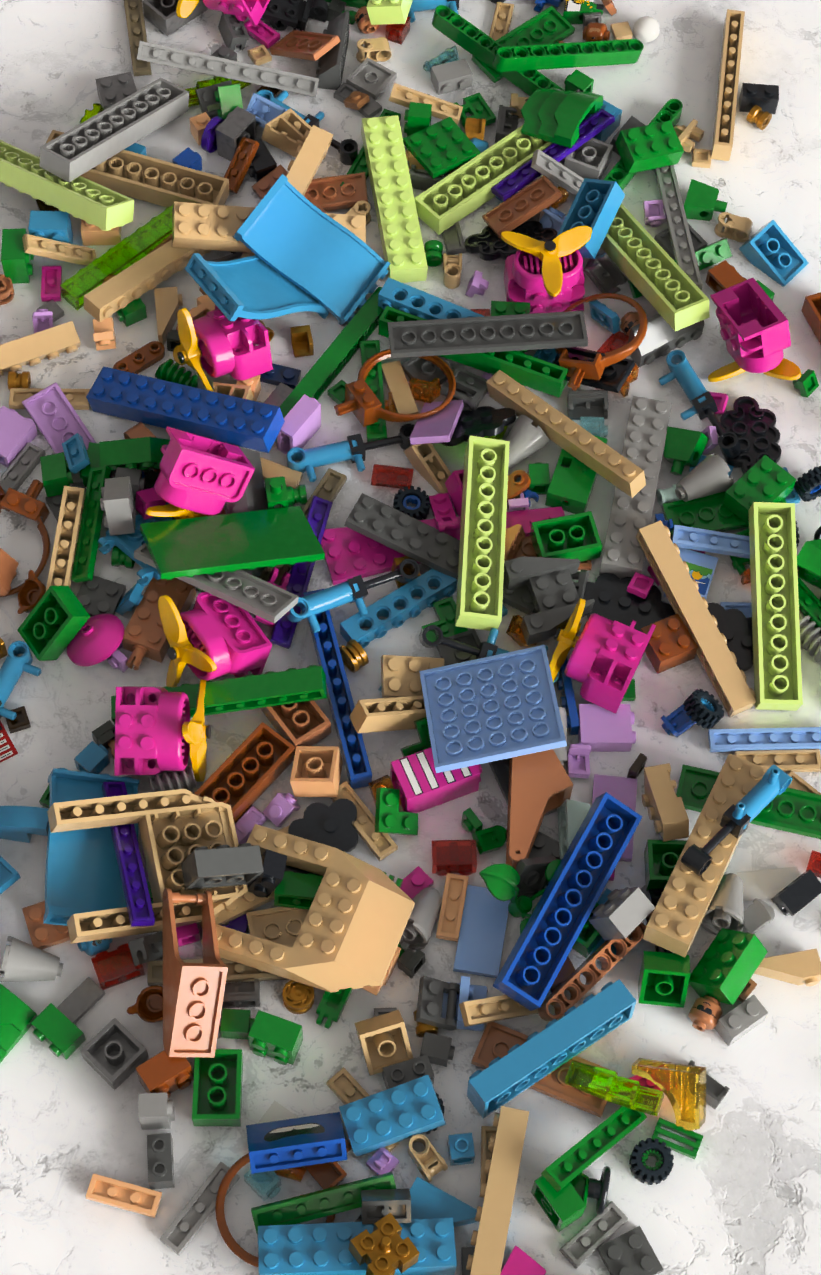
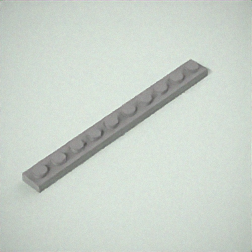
[137,41,319,97]
[654,165,703,290]

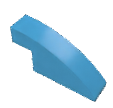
[0,806,49,843]
[410,1177,477,1227]

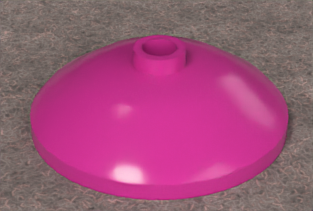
[67,613,125,666]

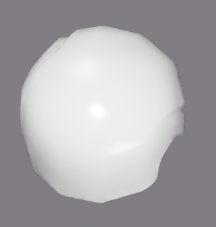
[633,16,660,43]

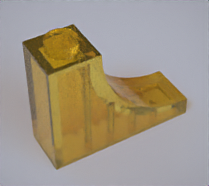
[632,1058,707,1131]

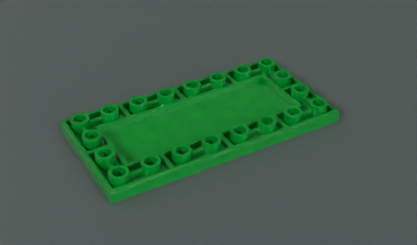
[140,506,325,580]

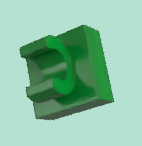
[793,369,819,398]

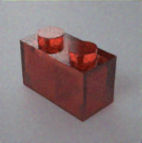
[431,840,477,876]
[91,943,145,990]

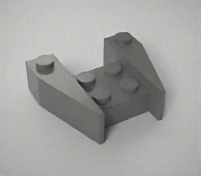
[504,556,595,645]

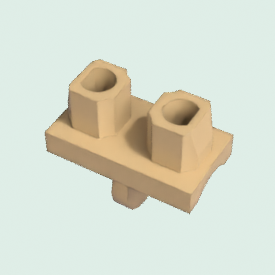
[674,119,704,154]

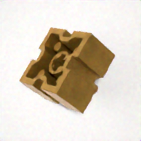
[349,1212,420,1275]

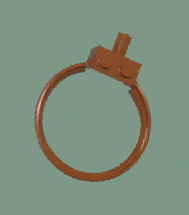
[554,293,648,391]
[334,349,456,427]
[0,479,51,597]
[215,1139,352,1267]

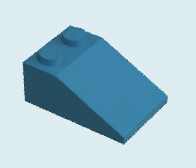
[739,220,808,287]

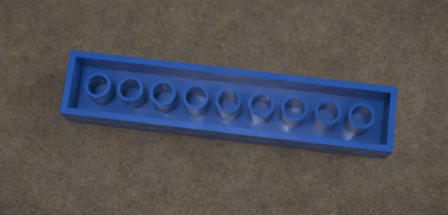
[86,366,285,453]
[493,792,642,1011]

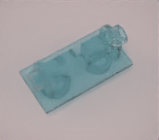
[423,46,459,74]

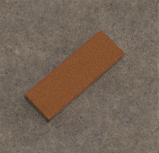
[224,137,260,194]

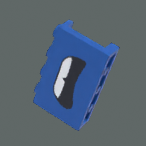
[246,1112,347,1174]

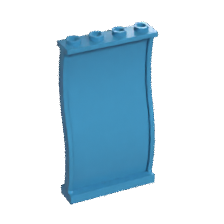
[233,174,391,326]
[185,253,329,321]
[43,768,139,926]

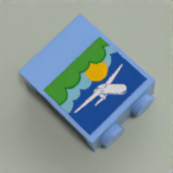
[663,548,718,599]

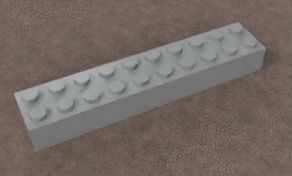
[40,78,189,182]
[599,396,672,579]

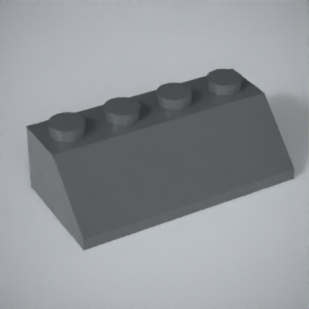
[316,11,349,90]
[628,314,705,368]
[226,446,268,514]

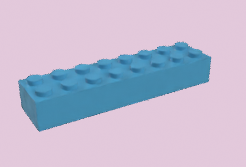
[467,979,636,1119]
[257,1218,457,1275]

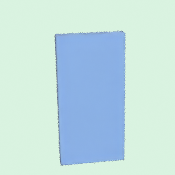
[453,885,510,978]

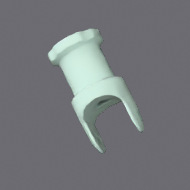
[656,484,680,506]

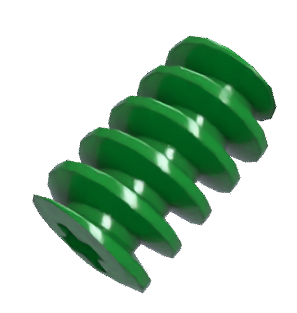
[155,359,198,388]

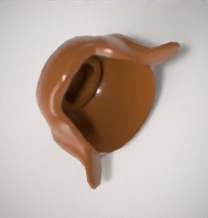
[17,570,46,614]
[127,985,163,1023]

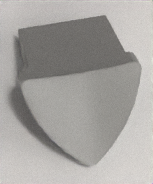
[744,898,775,934]

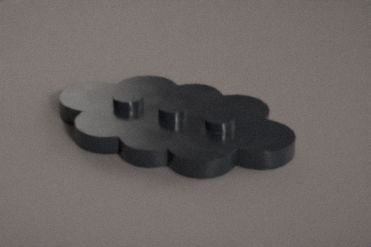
[464,221,557,261]
[720,396,781,475]
[431,406,516,446]
[583,573,675,631]
[695,603,753,671]
[285,799,358,877]

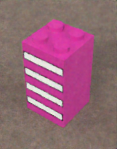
[390,748,482,813]

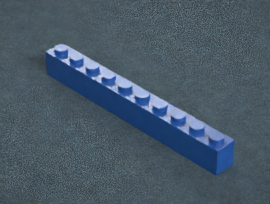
[303,589,372,789]

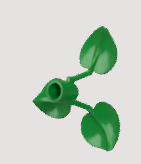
[479,859,562,934]

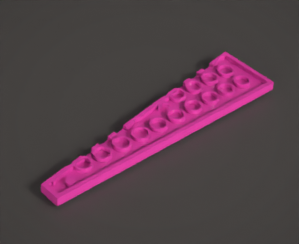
[320,506,565,585]

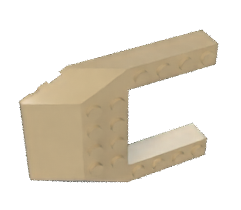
[47,789,248,944]
[201,824,415,993]

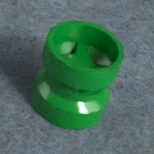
[424,240,443,267]
[286,484,307,506]
[111,546,135,569]

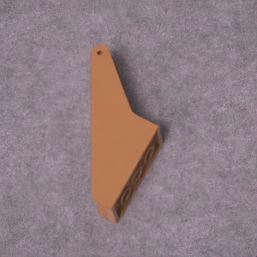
[506,749,573,869]
[162,888,228,1058]

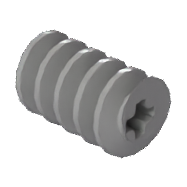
[799,615,821,662]
[149,766,197,793]

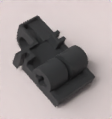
[262,0,329,31]

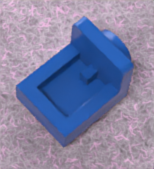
[661,704,696,737]

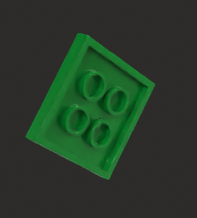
[403,117,480,179]

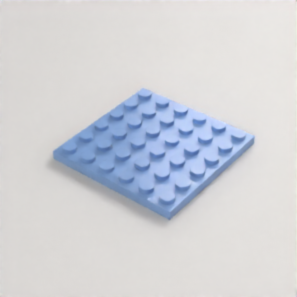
[419,645,567,773]

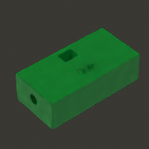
[545,435,608,514]

